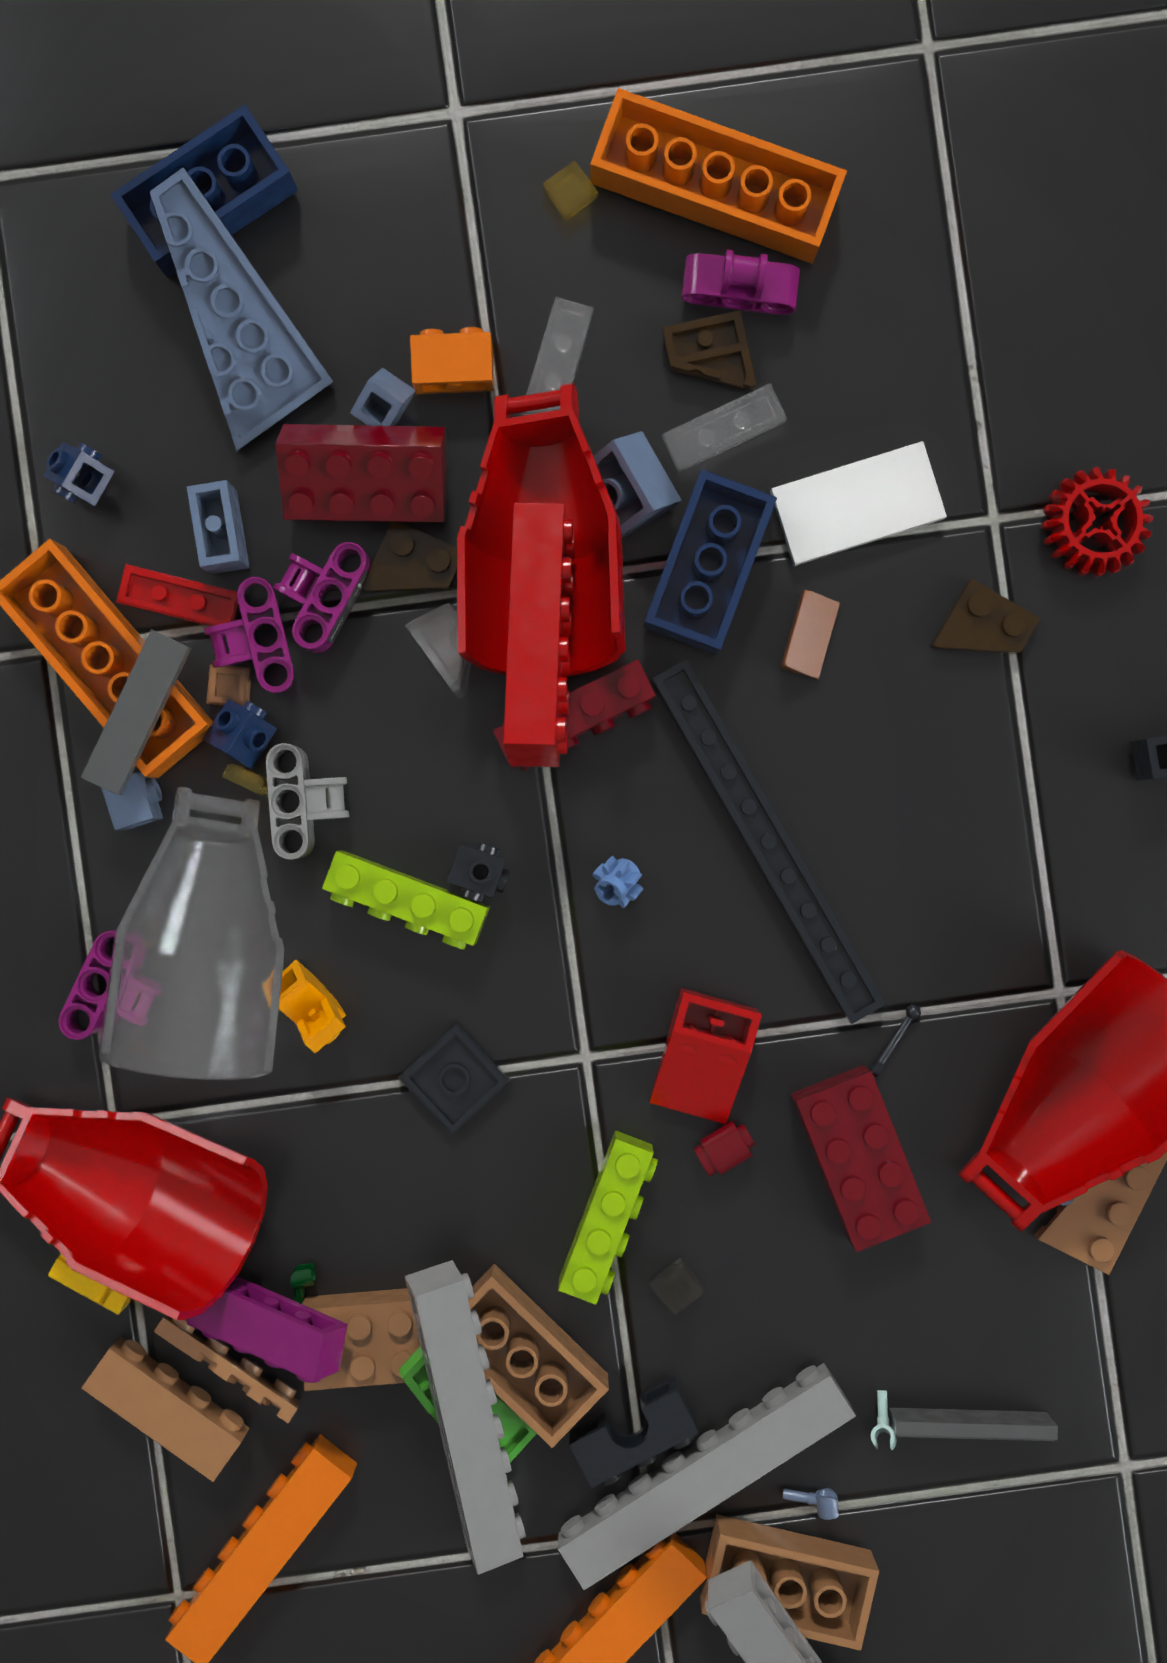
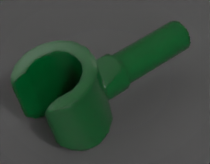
[290,1263,316,1304]

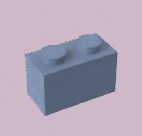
[187,480,250,574]

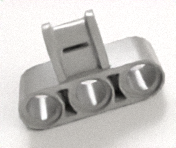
[266,743,350,860]

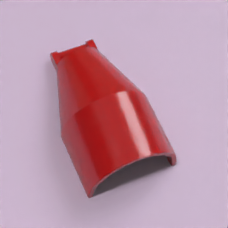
[457,383,626,677]
[958,950,1167,1232]
[0,1097,268,1320]

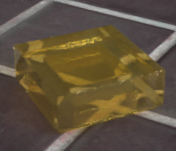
[543,160,598,220]
[222,763,268,795]

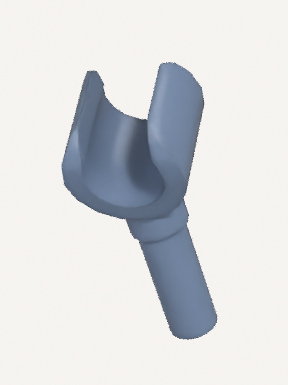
[783,1488,839,1520]

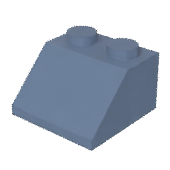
[594,431,682,539]

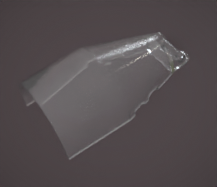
[99,787,285,1080]

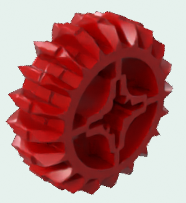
[1041,467,1154,577]

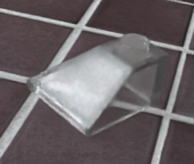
[405,603,471,699]

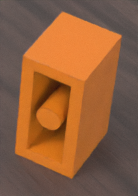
[410,327,495,394]

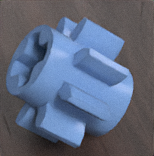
[592,856,643,908]

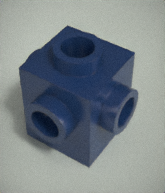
[43,442,115,506]
[202,699,277,769]

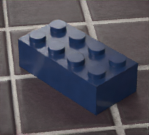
[110,104,299,278]
[643,469,777,655]

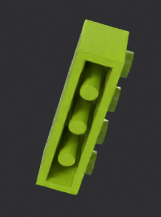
[322,851,490,949]
[558,1130,658,1305]

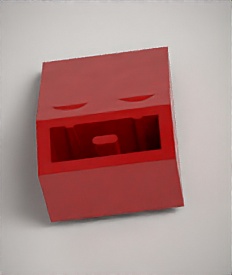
[649,988,762,1124]

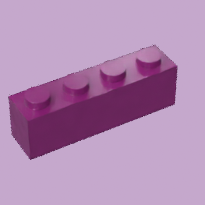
[187,1276,348,1383]

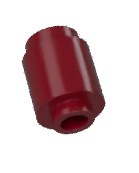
[693,1121,756,1176]

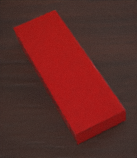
[116,564,240,627]

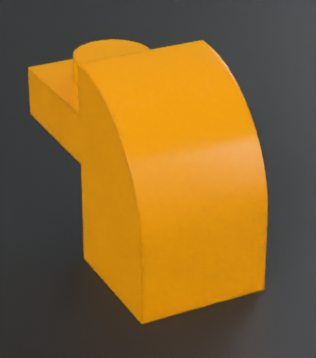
[267,960,346,1054]

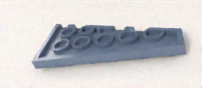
[150,168,333,451]

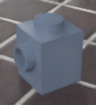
[350,367,416,426]
[101,769,163,830]

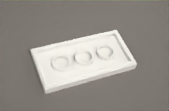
[770,441,947,566]

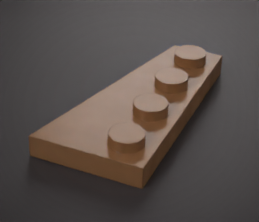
[1034,1152,1167,1275]
[154,1316,299,1424]

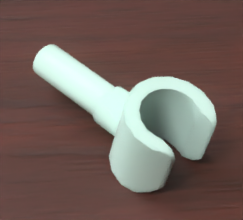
[871,1390,897,1450]

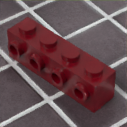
[493,660,656,771]

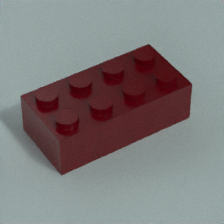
[275,424,448,522]
[790,1065,932,1252]

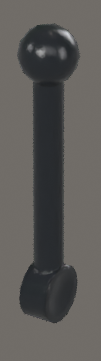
[870,1004,921,1077]

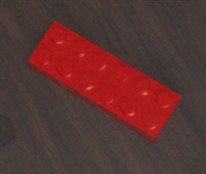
[503,503,575,767]

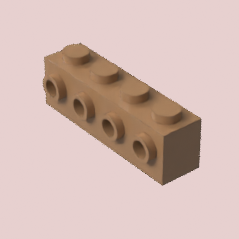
[81,1337,249,1482]

